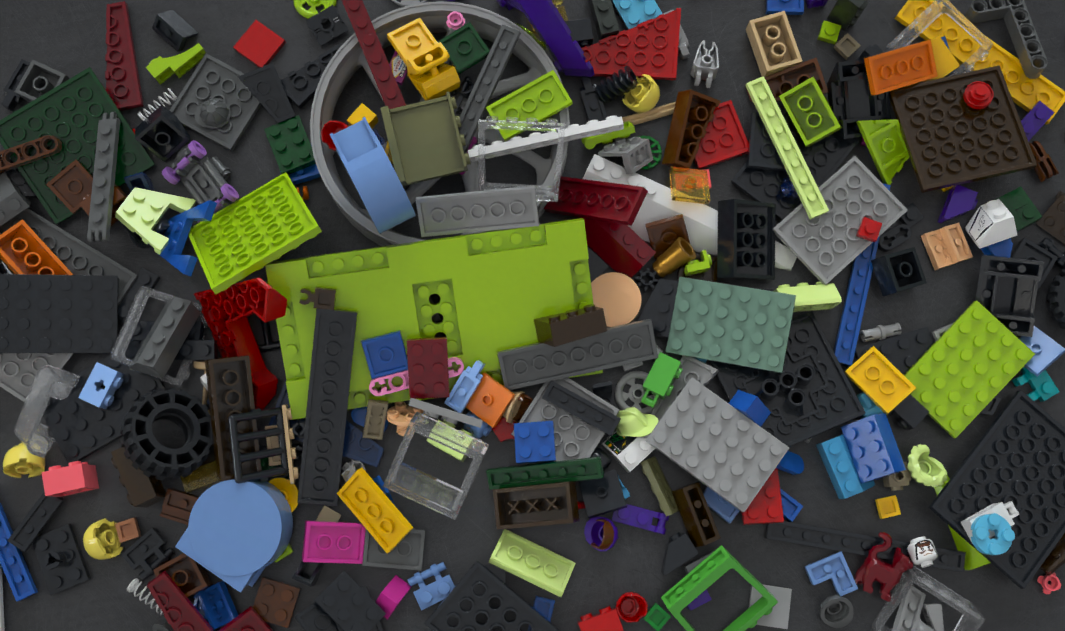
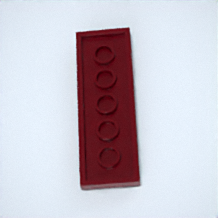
[544,176,648,226]

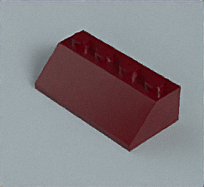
[583,218,656,278]

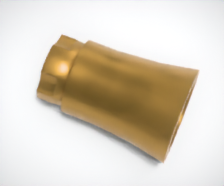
[652,237,696,277]

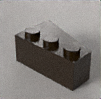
[534,304,607,347]

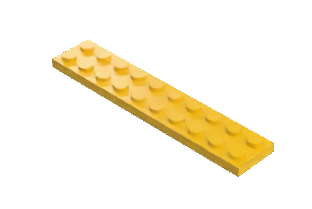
[894,0,1065,125]

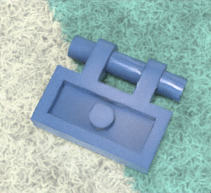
[407,562,455,611]

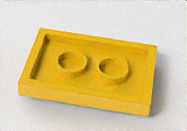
[844,346,916,415]

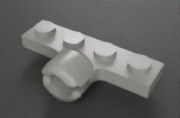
[892,584,934,631]

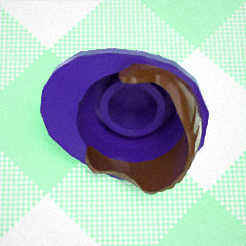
[584,517,619,552]

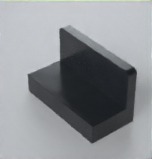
[152,10,198,52]

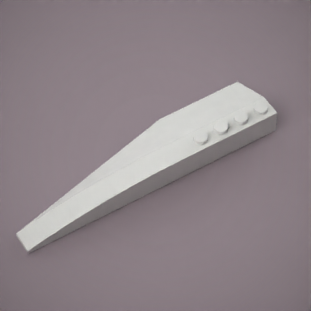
[583,154,797,271]

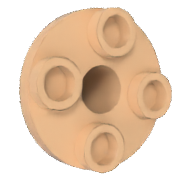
[386,401,425,436]

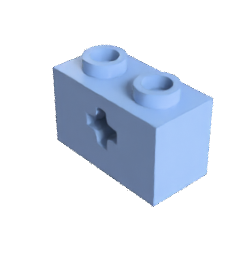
[78,362,124,409]

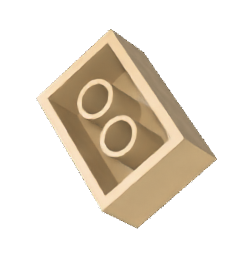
[746,11,802,77]

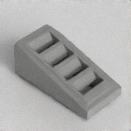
[922,603,944,631]

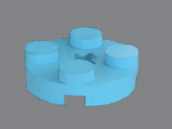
[971,513,1015,555]

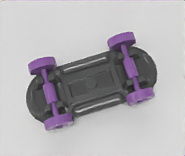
[162,140,239,223]

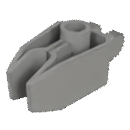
[690,40,719,88]

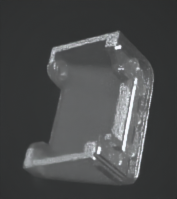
[14,365,80,458]

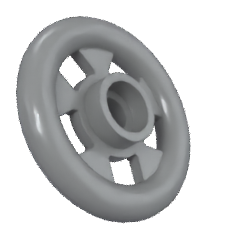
[615,371,655,414]

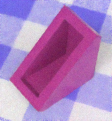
[375,575,412,620]

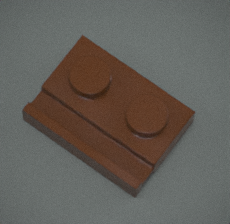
[159,488,199,525]

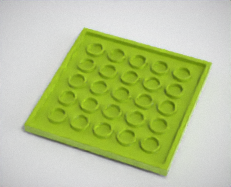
[188,172,322,294]

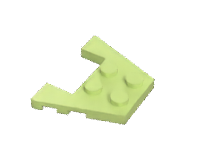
[115,187,196,255]

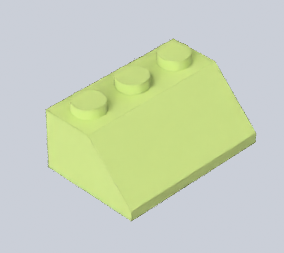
[773,281,842,313]

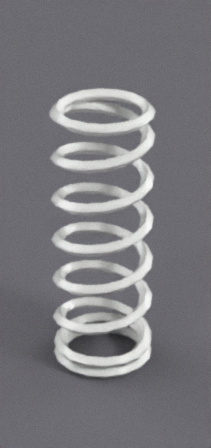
[137,88,177,121]
[127,578,164,616]

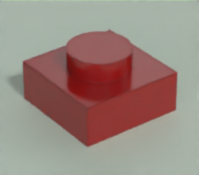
[856,217,882,242]

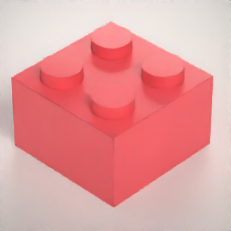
[42,461,99,497]

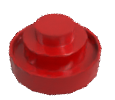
[963,81,994,109]

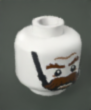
[907,536,938,568]

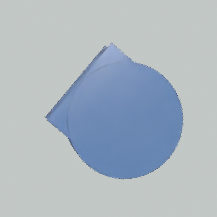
[330,117,416,234]
[175,479,293,593]

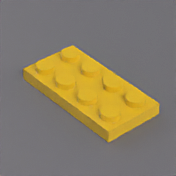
[337,468,413,554]

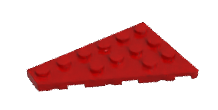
[581,8,681,80]

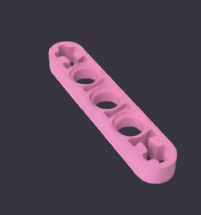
[369,357,464,396]

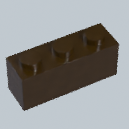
[672,482,721,547]

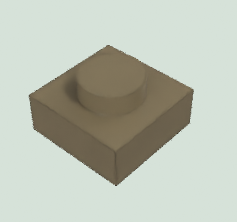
[833,33,861,60]

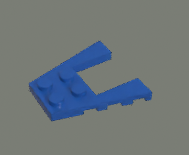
[160,200,217,277]

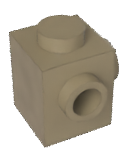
[883,462,911,491]

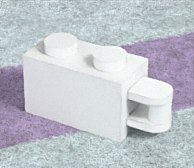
[961,501,1019,544]

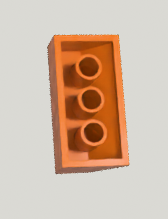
[0,219,73,275]

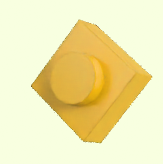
[875,495,901,519]

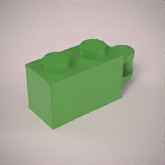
[641,352,683,408]

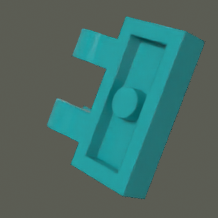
[1012,367,1060,402]

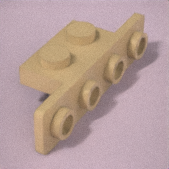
[265,404,299,484]

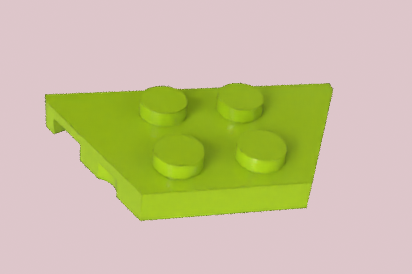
[856,119,909,185]

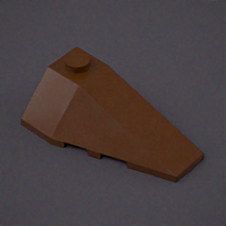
[745,57,829,102]

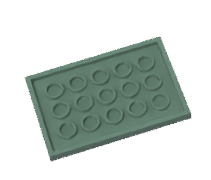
[666,277,796,373]

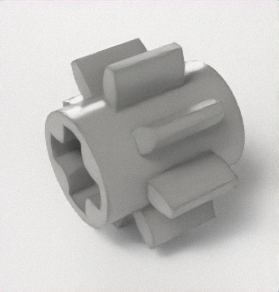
[341,459,366,482]

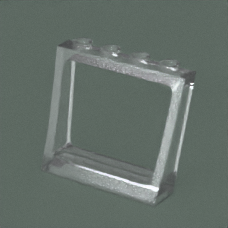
[886,0,993,84]
[478,116,566,202]
[109,286,209,387]

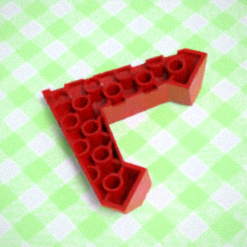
[194,277,287,410]

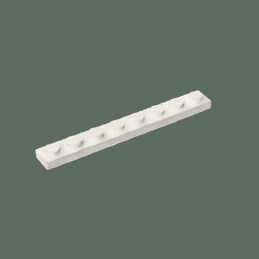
[468,115,624,162]

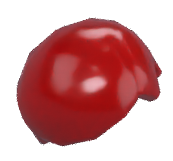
[321,121,349,151]
[615,592,648,622]

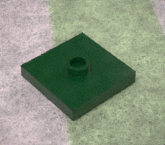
[438,22,490,74]

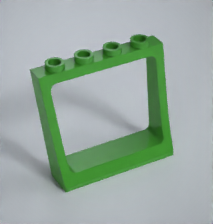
[661,545,778,631]

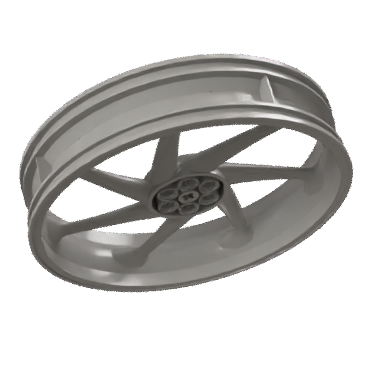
[310,1,570,247]

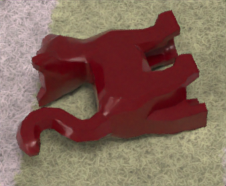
[854,532,913,602]

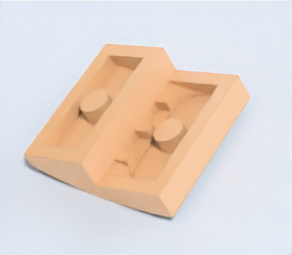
[921,222,973,270]

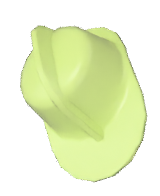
[616,407,659,437]

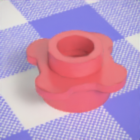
[1037,572,1061,594]

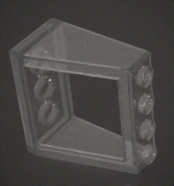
[383,412,489,520]
[871,566,986,631]

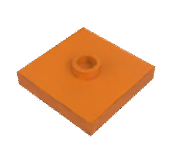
[466,373,515,428]

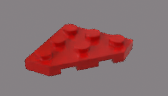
[694,100,749,170]

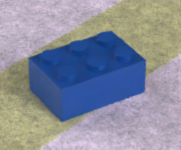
[841,413,906,484]

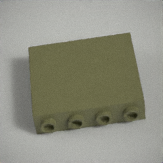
[380,92,471,186]

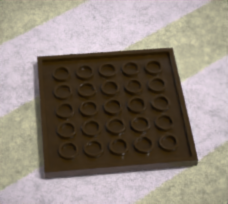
[889,65,1037,193]

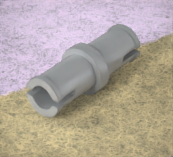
[860,322,902,342]

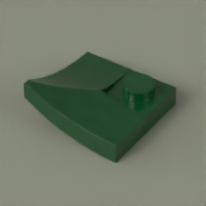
[994,186,1042,232]

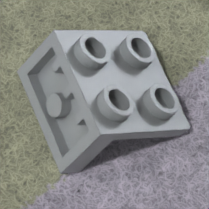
[598,137,653,174]

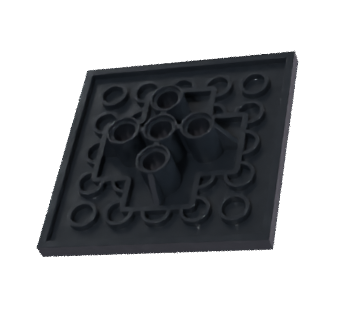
[709,310,866,447]

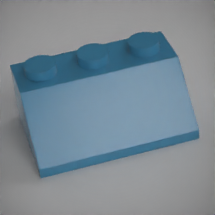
[816,434,875,499]

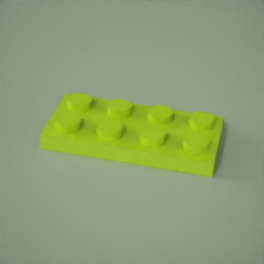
[486,70,573,142]

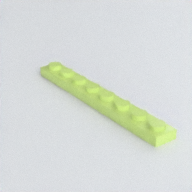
[745,76,829,220]

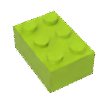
[779,77,842,147]

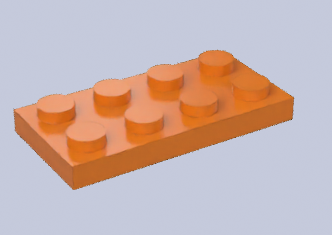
[864,40,938,96]

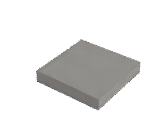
[748,584,792,629]

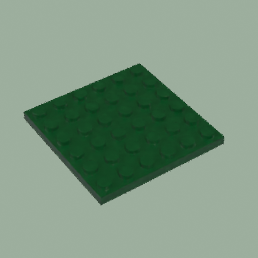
[0,67,155,225]

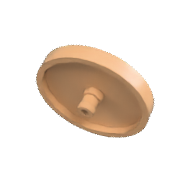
[591,272,641,328]

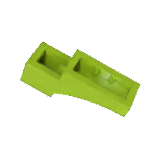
[146,43,206,85]

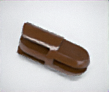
[1029,141,1059,182]

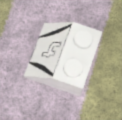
[965,199,1017,249]

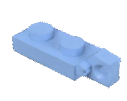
[444,360,485,413]

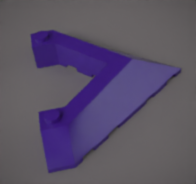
[497,0,595,77]

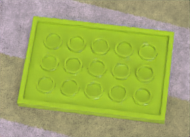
[904,300,1035,438]

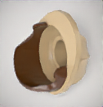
[503,391,533,423]

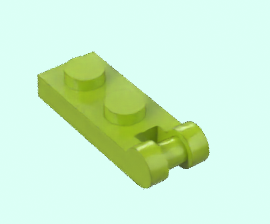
[581,121,636,149]

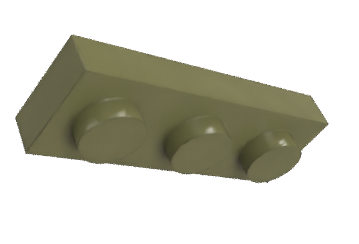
[641,456,679,517]

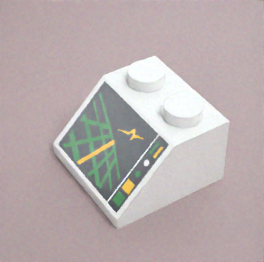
[602,431,656,473]

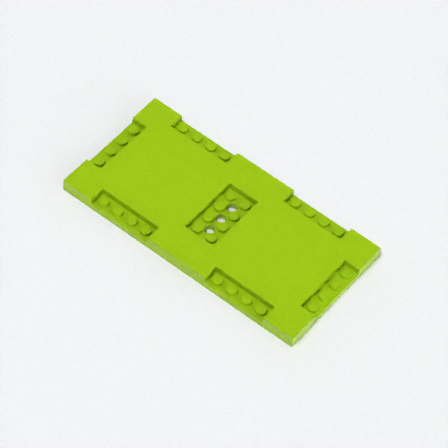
[265,218,603,420]

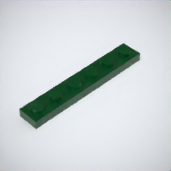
[486,457,604,490]

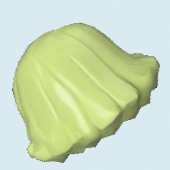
[907,444,948,487]

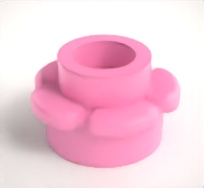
[446,11,465,30]

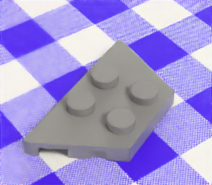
[409,398,483,428]

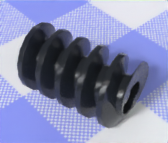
[596,66,637,103]

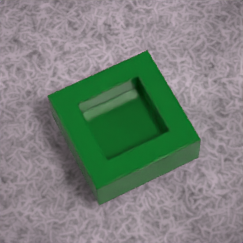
[643,603,671,631]

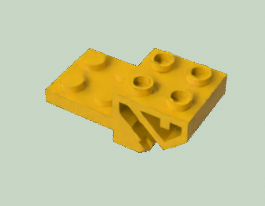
[387,18,460,101]

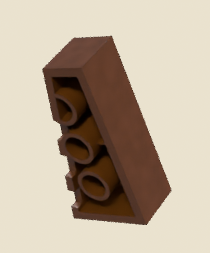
[662,90,721,169]

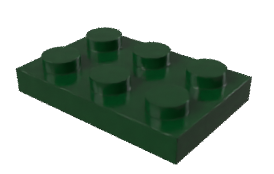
[264,115,316,175]

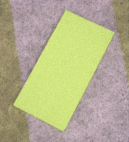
[489,529,576,597]

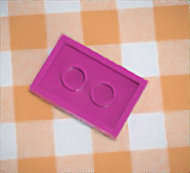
[302,521,366,564]

